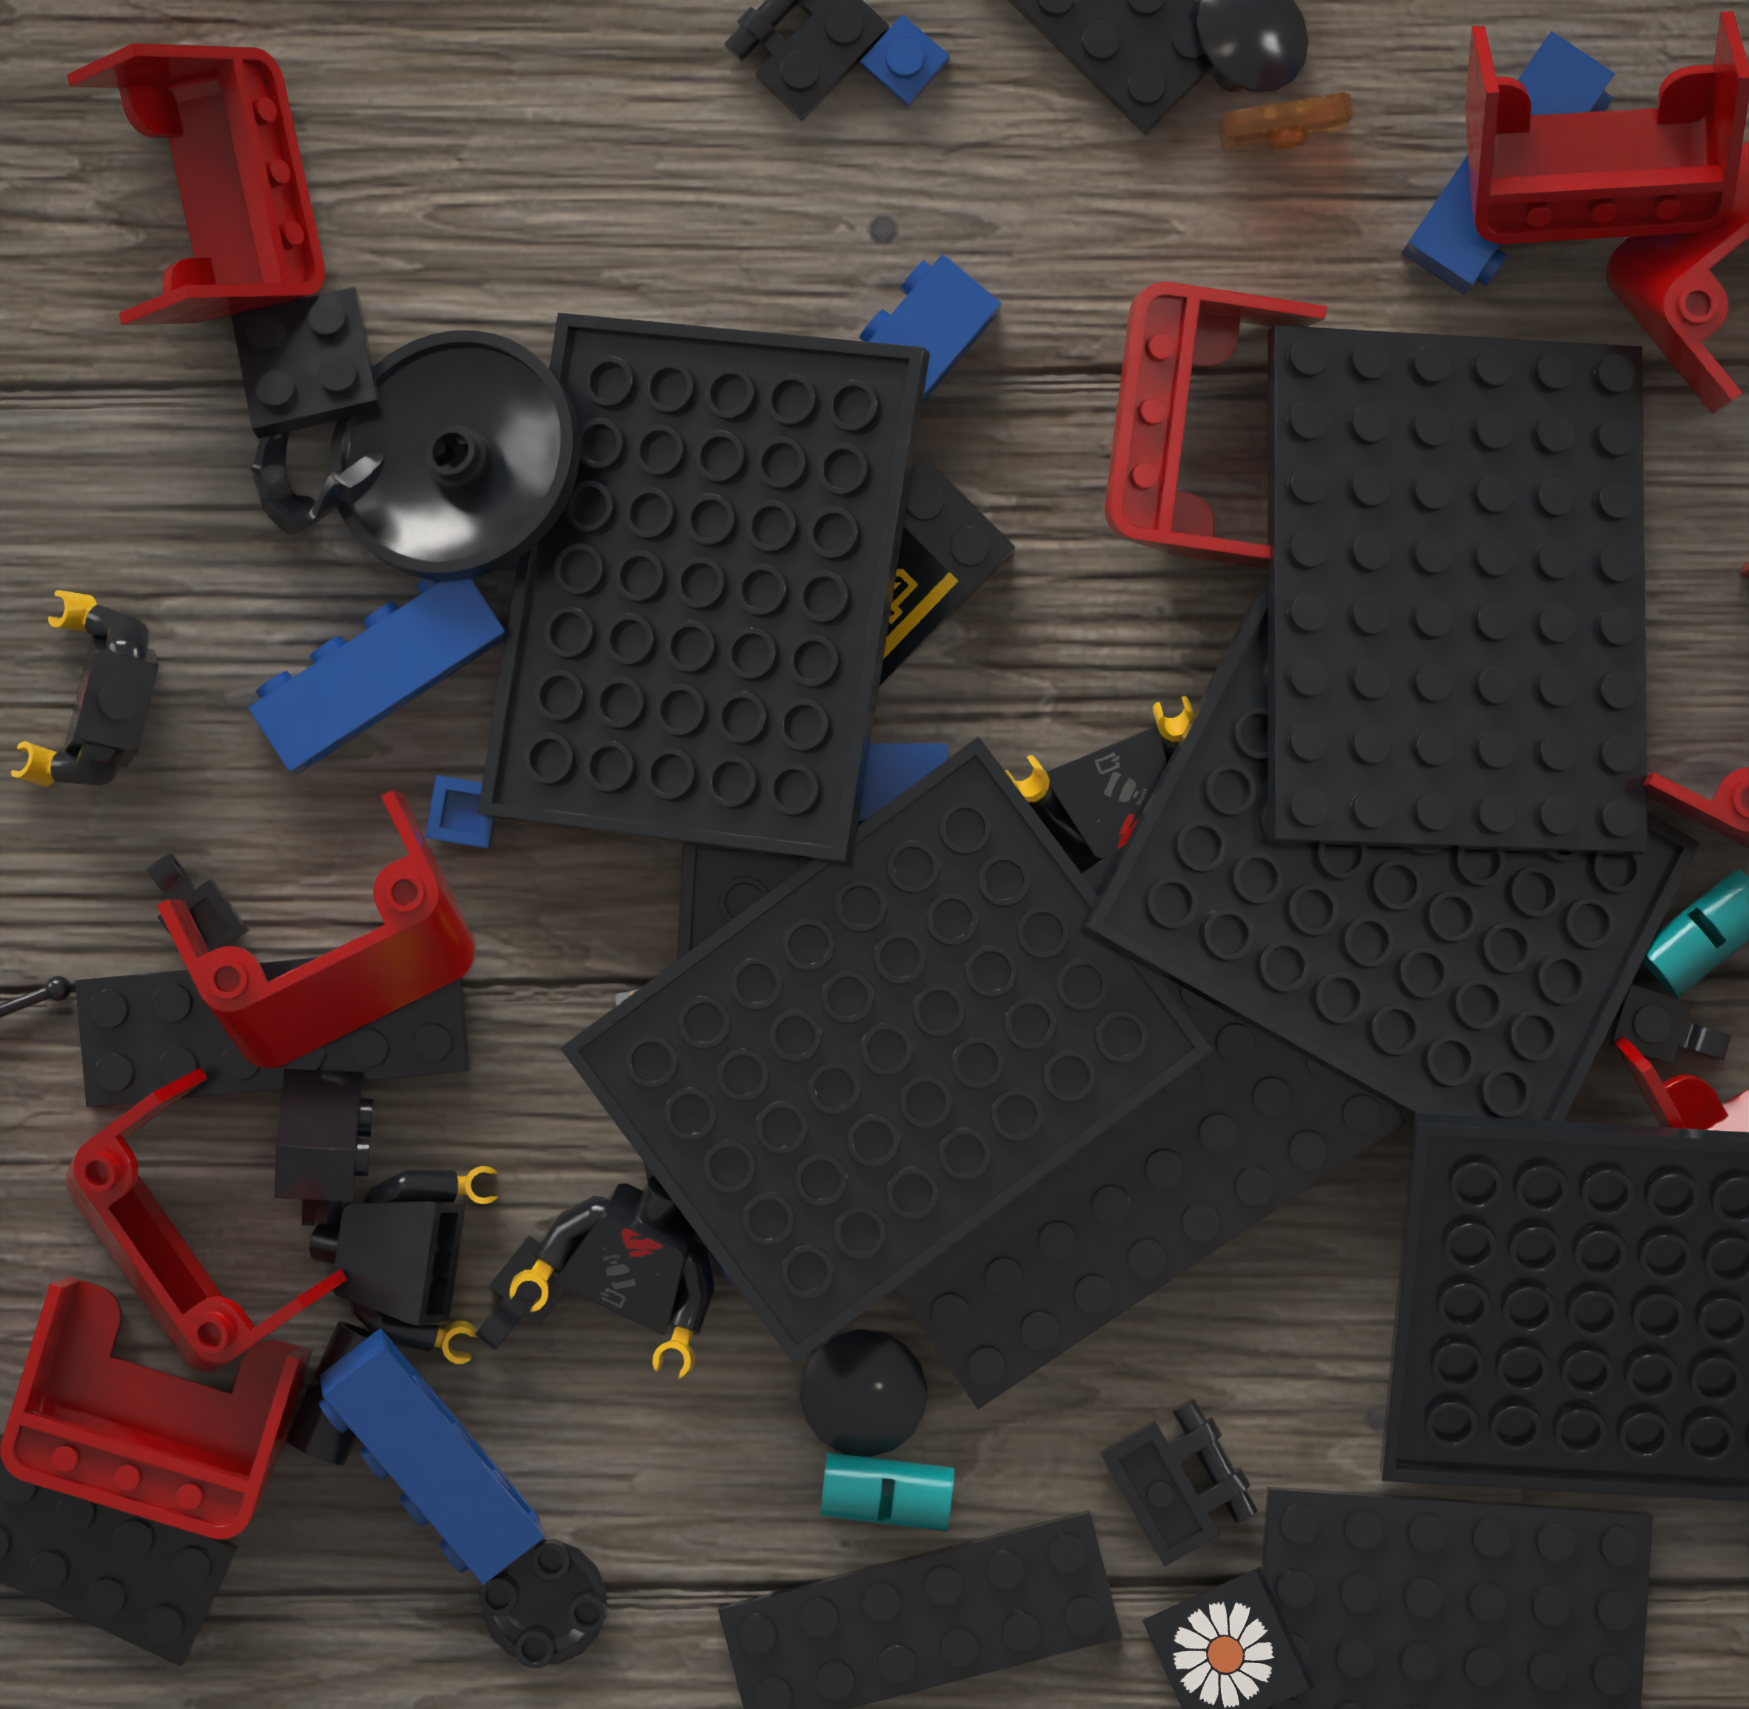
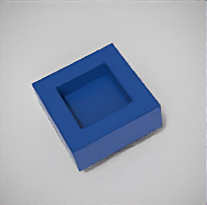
[860,14,950,108]
[425,775,496,849]

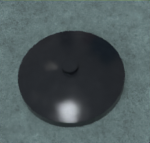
[329,330,581,581]

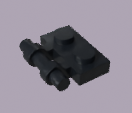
[724,0,889,121]
[1100,1399,1258,1567]

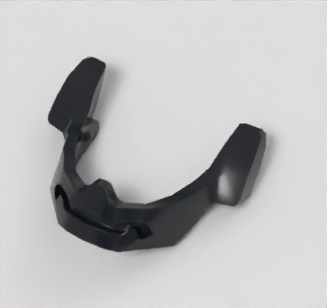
[251,432,385,535]

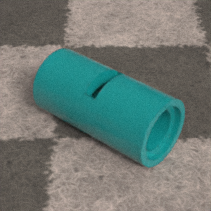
[1642,868,1749,998]
[820,1452,955,1532]

